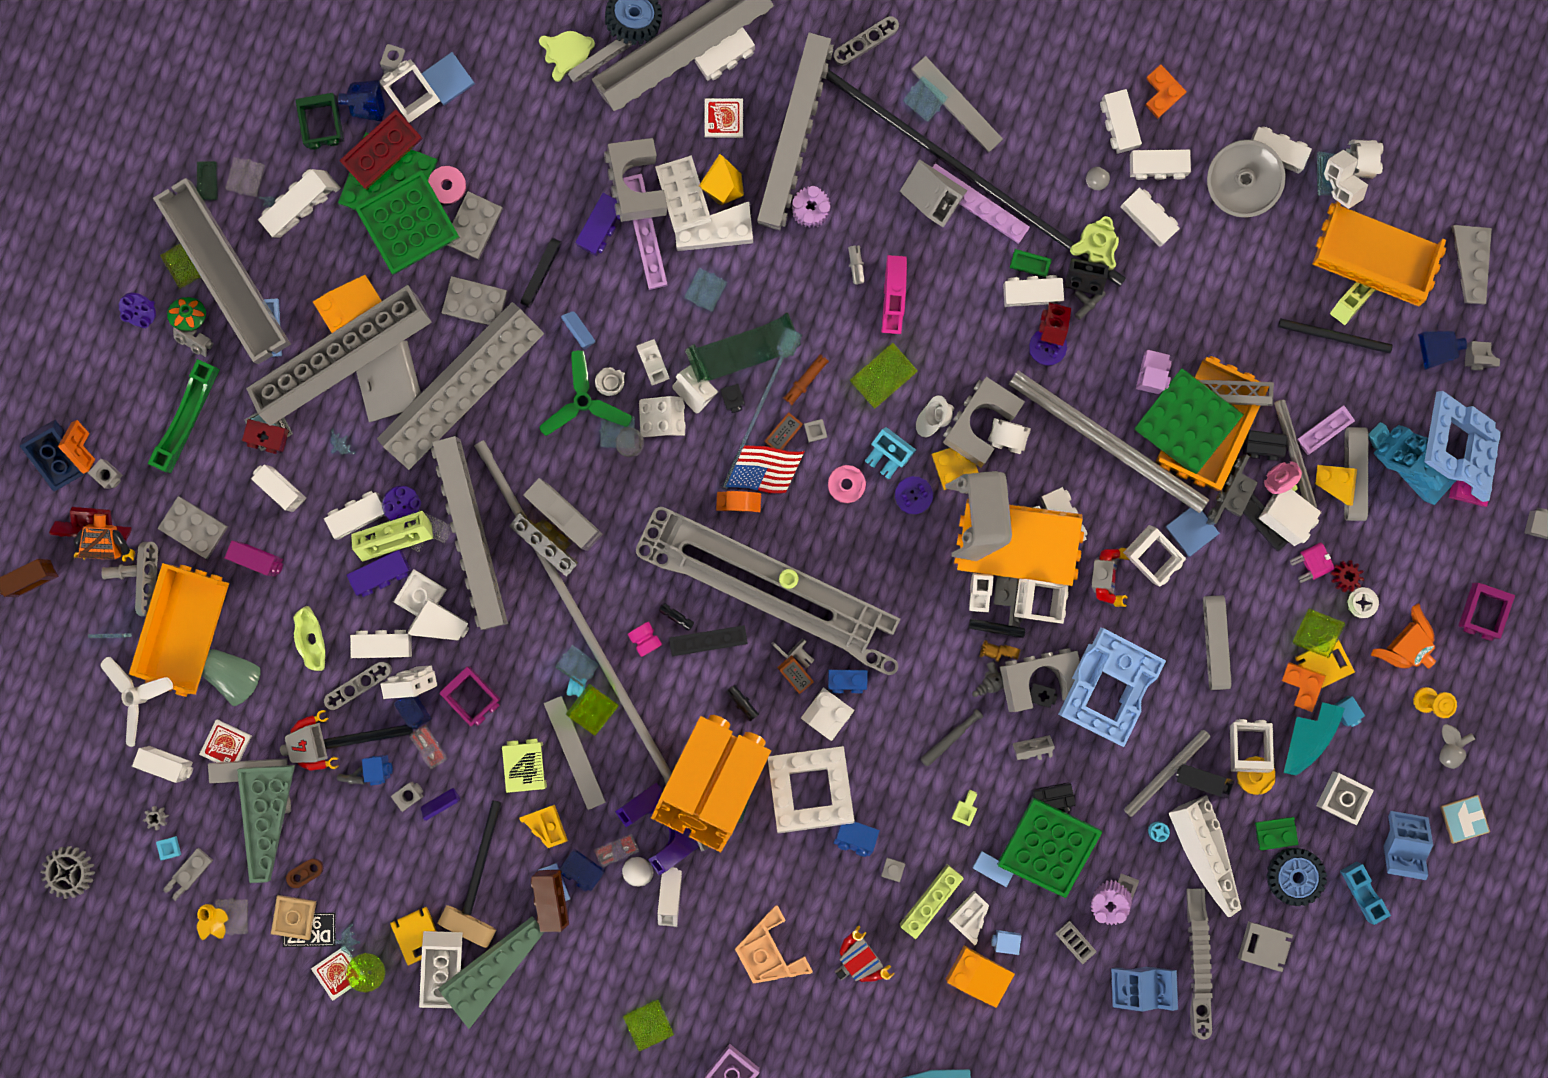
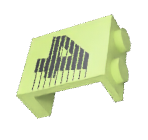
[502,739,547,793]

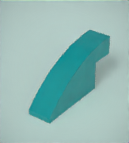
[1284,702,1345,776]

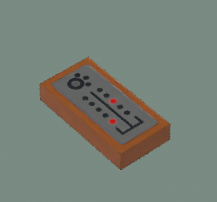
[764,412,803,450]
[777,655,814,694]

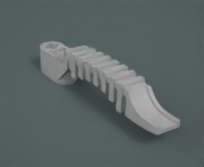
[1186,888,1213,1040]

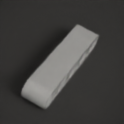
[1344,427,1368,521]
[1203,595,1231,690]

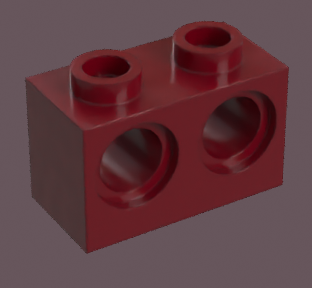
[1039,302,1071,346]

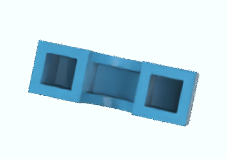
[1340,862,1391,925]

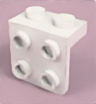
[672,364,718,413]
[639,396,686,437]

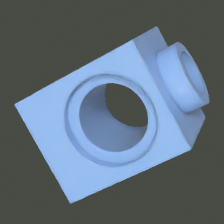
[991,930,1021,955]

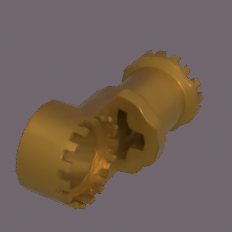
[980,640,1021,662]

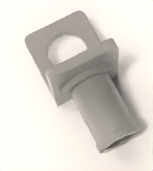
[379,44,405,91]
[771,638,814,668]

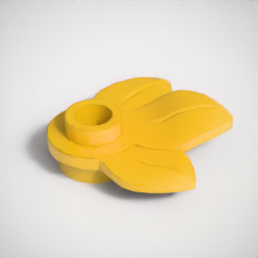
[197,904,228,940]

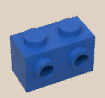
[828,669,867,693]
[362,755,393,785]
[833,821,880,857]

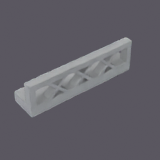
[1199,380,1274,406]

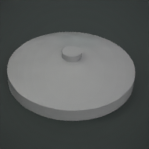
[1207,140,1285,217]

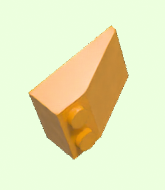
[313,275,382,333]
[946,945,1015,1008]

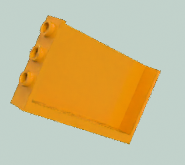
[1312,201,1446,306]
[1156,356,1269,491]
[954,499,1084,586]
[129,563,229,697]

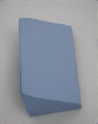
[561,312,595,349]

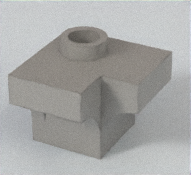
[1465,341,1500,370]

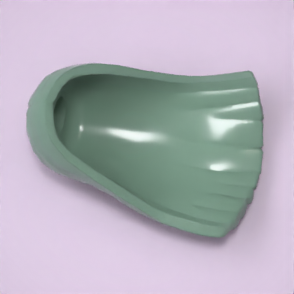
[201,649,261,706]

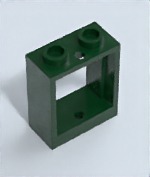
[295,93,344,150]

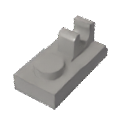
[1012,735,1055,760]

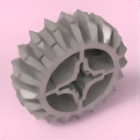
[41,846,95,899]

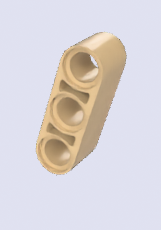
[438,905,496,948]

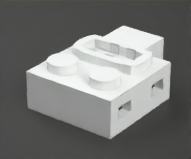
[380,665,437,699]

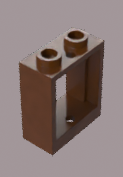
[0,559,59,597]

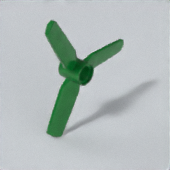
[539,350,632,436]

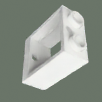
[379,59,440,123]
[251,465,306,512]
[1123,525,1186,587]
[1014,579,1068,624]
[1230,719,1274,773]
[132,746,193,783]

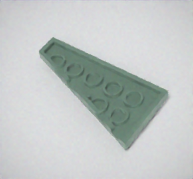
[237,765,295,883]
[438,916,544,1029]

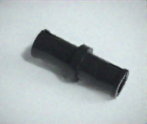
[726,684,759,721]

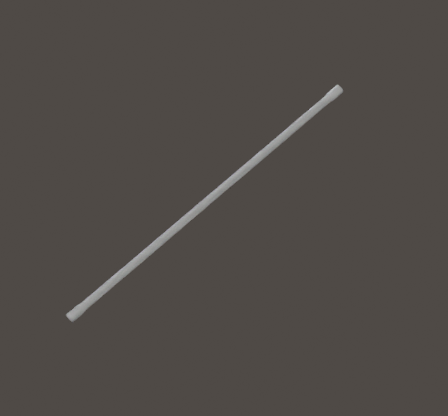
[474,440,672,784]

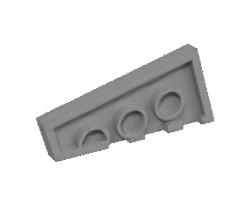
[1451,225,1492,305]

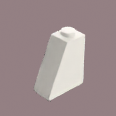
[407,598,469,640]
[658,867,682,927]

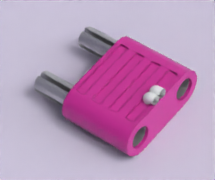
[1290,542,1335,583]

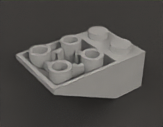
[900,159,968,227]

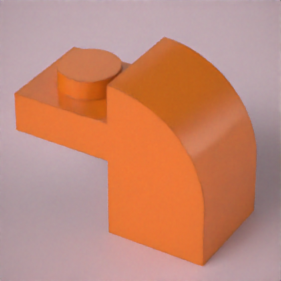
[716,491,761,512]

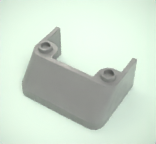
[945,471,1012,561]

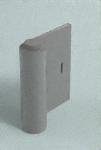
[356,341,421,422]

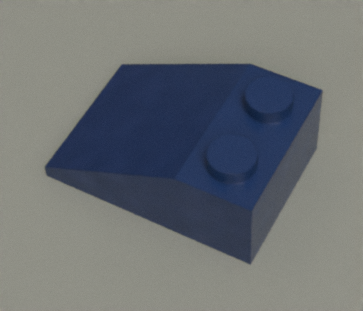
[20,419,87,492]

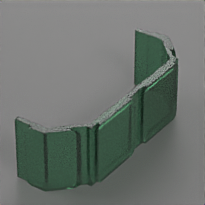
[685,313,801,383]

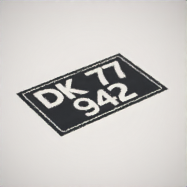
[283,912,336,947]

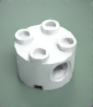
[1346,140,1383,179]
[988,418,1031,454]

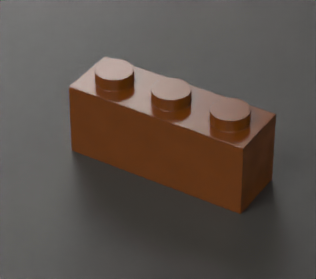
[531,869,569,932]

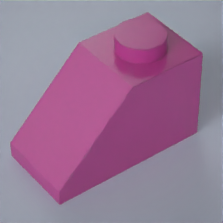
[1449,480,1488,507]

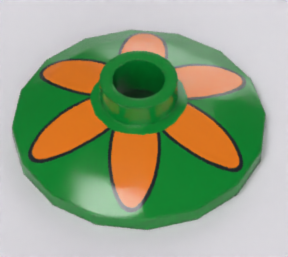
[167,297,206,332]

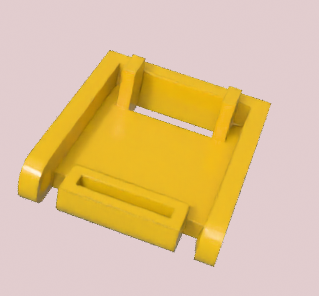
[1295,637,1355,688]
[390,907,437,966]

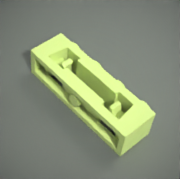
[351,511,433,562]
[899,864,964,939]

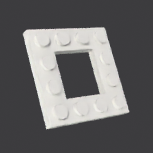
[768,746,854,833]

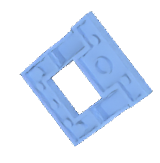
[1424,391,1500,502]
[1058,627,1166,747]

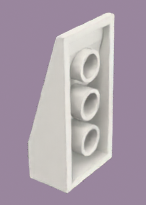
[419,931,463,1008]

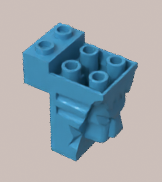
[1373,425,1456,505]

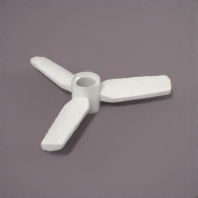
[100,657,173,747]

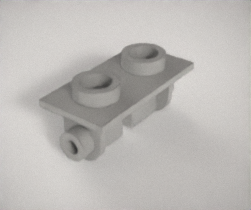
[173,327,213,357]

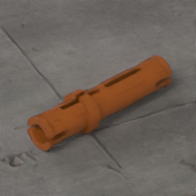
[783,354,829,405]

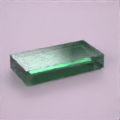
[197,161,218,201]

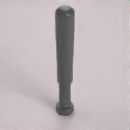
[921,708,984,766]

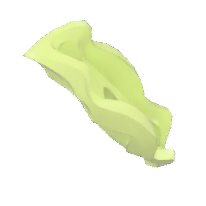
[294,606,325,671]

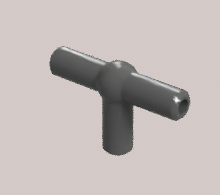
[1075,290,1106,320]
[337,765,366,785]

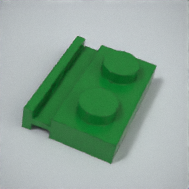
[1255,816,1299,850]

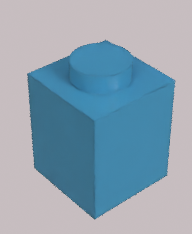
[1334,696,1365,727]

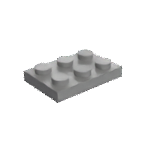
[448,191,503,260]
[442,276,508,326]
[158,496,228,559]

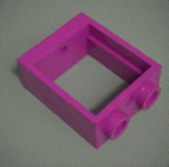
[224,540,284,577]
[1458,583,1515,641]
[439,666,501,727]

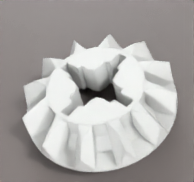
[1347,587,1379,618]

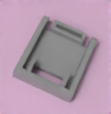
[1238,921,1293,972]

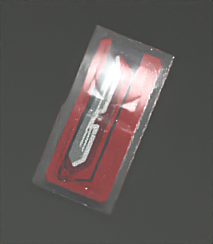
[409,724,447,769]
[594,834,639,867]

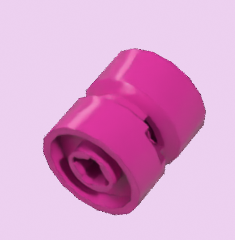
[628,622,662,657]

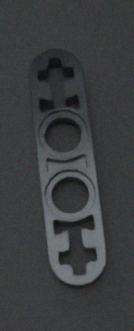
[520,238,562,308]

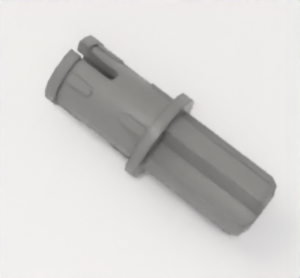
[848,245,864,285]
[101,564,137,580]

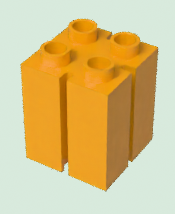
[651,715,772,852]

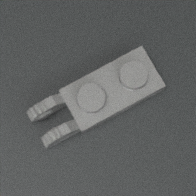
[163,848,213,901]

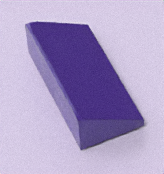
[421,788,461,821]

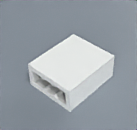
[1258,489,1321,546]

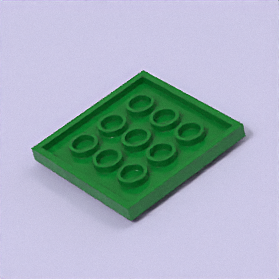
[338,132,438,210]
[355,170,460,275]
[1134,368,1244,474]
[997,797,1102,898]

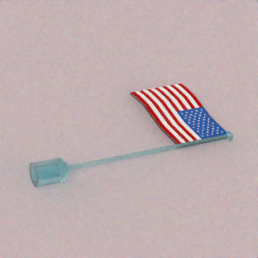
[721,327,805,493]

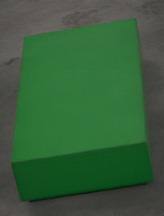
[1009,249,1052,278]

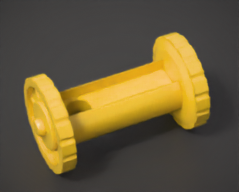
[1413,687,1457,718]

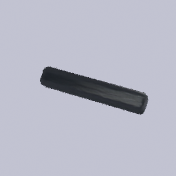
[968,619,1025,638]

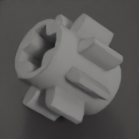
[143,806,169,830]

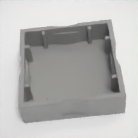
[523,478,603,551]

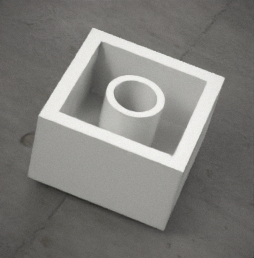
[1316,772,1374,825]

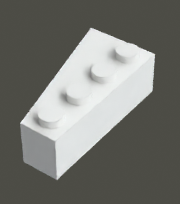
[258,169,341,238]
[675,202,753,251]

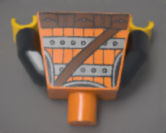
[73,514,135,562]

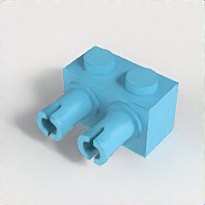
[865,427,916,479]

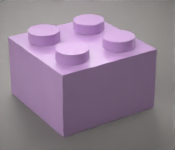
[705,1044,759,1078]

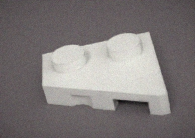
[948,891,989,945]

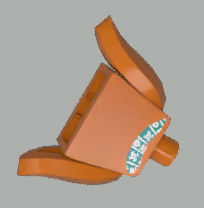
[1370,603,1436,669]

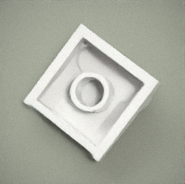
[801,687,854,741]

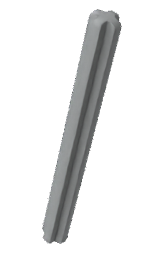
[1274,400,1317,508]
[1124,730,1210,817]

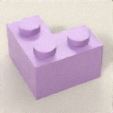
[1136,350,1172,394]

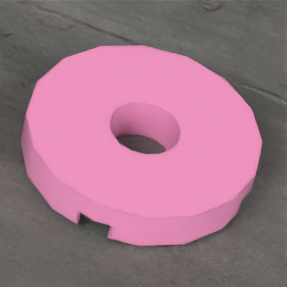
[428,166,466,205]
[1264,461,1302,494]
[828,465,866,503]

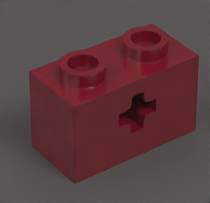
[242,419,289,454]

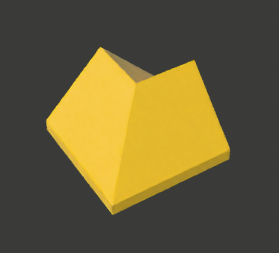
[699,154,744,205]

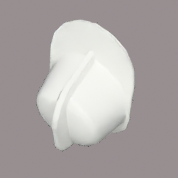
[916,395,954,437]

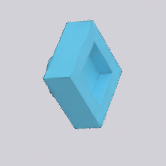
[1368,422,1390,449]
[156,836,181,860]

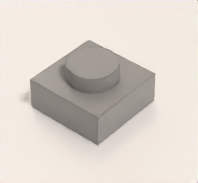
[804,419,827,443]
[881,857,905,882]
[1117,874,1139,899]

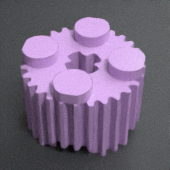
[792,186,830,228]
[1091,880,1132,925]

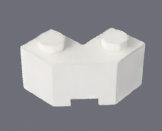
[1324,150,1368,209]

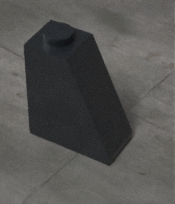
[1176,764,1234,799]

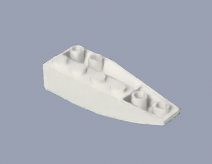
[1169,795,1241,917]

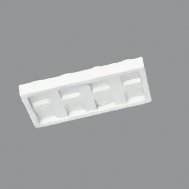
[655,155,711,233]

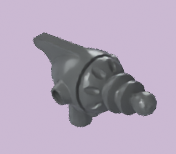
[972,662,1004,697]

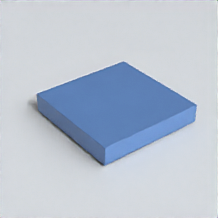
[421,52,475,106]
[1165,507,1220,557]

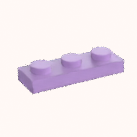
[1297,405,1355,455]

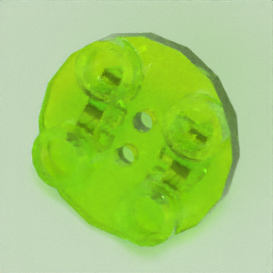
[346,953,385,993]

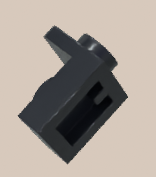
[720,384,745,413]

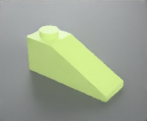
[1330,282,1376,325]

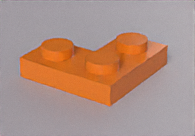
[1145,65,1187,119]
[58,420,95,474]
[1282,662,1326,712]

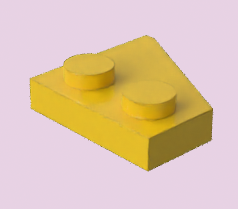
[1315,465,1357,506]
[519,805,568,848]

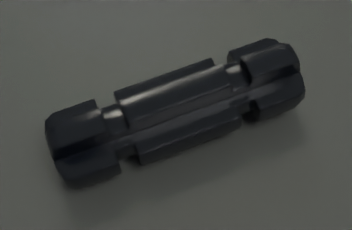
[659,603,694,630]

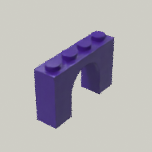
[615,782,699,875]

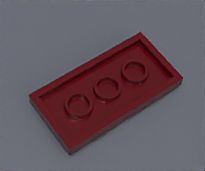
[339,109,423,190]

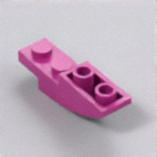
[881,255,907,334]

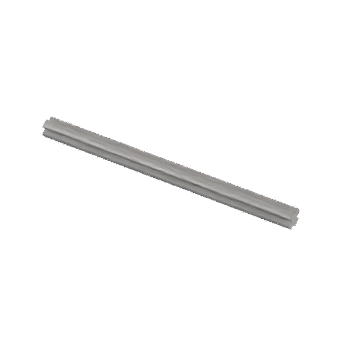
[1009,370,1209,513]

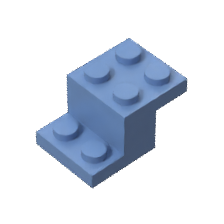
[1383,811,1433,880]
[1111,966,1178,1012]

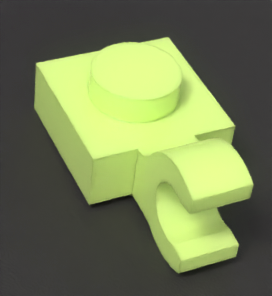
[952,789,977,826]

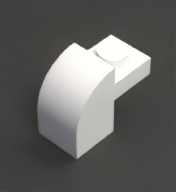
[637,339,670,385]
[969,573,993,612]

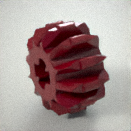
[1330,560,1364,592]

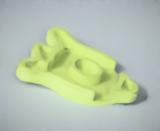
[539,31,595,82]
[1070,216,1119,270]

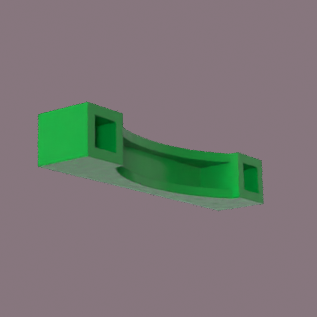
[148,359,220,473]

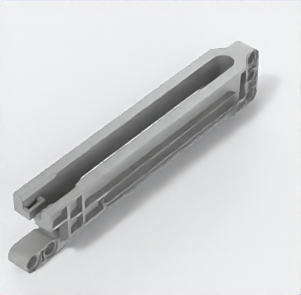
[636,507,900,675]

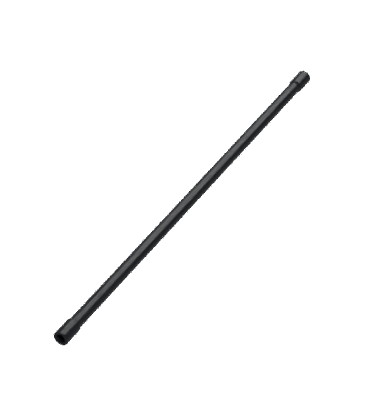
[826,68,1126,287]

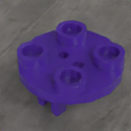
[119,292,156,328]
[1029,331,1067,366]
[895,476,933,514]
[382,486,421,524]

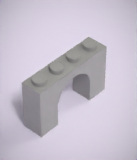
[604,138,668,222]
[943,377,1025,468]
[1000,648,1080,712]

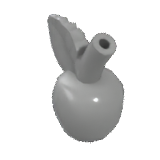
[1439,724,1475,769]

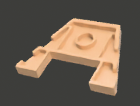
[735,905,813,983]

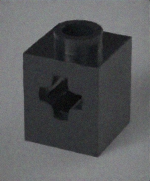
[1029,683,1057,708]

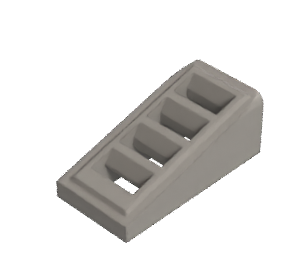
[1055,921,1097,964]

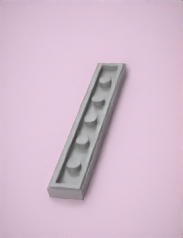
[911,56,1003,153]
[544,696,606,810]

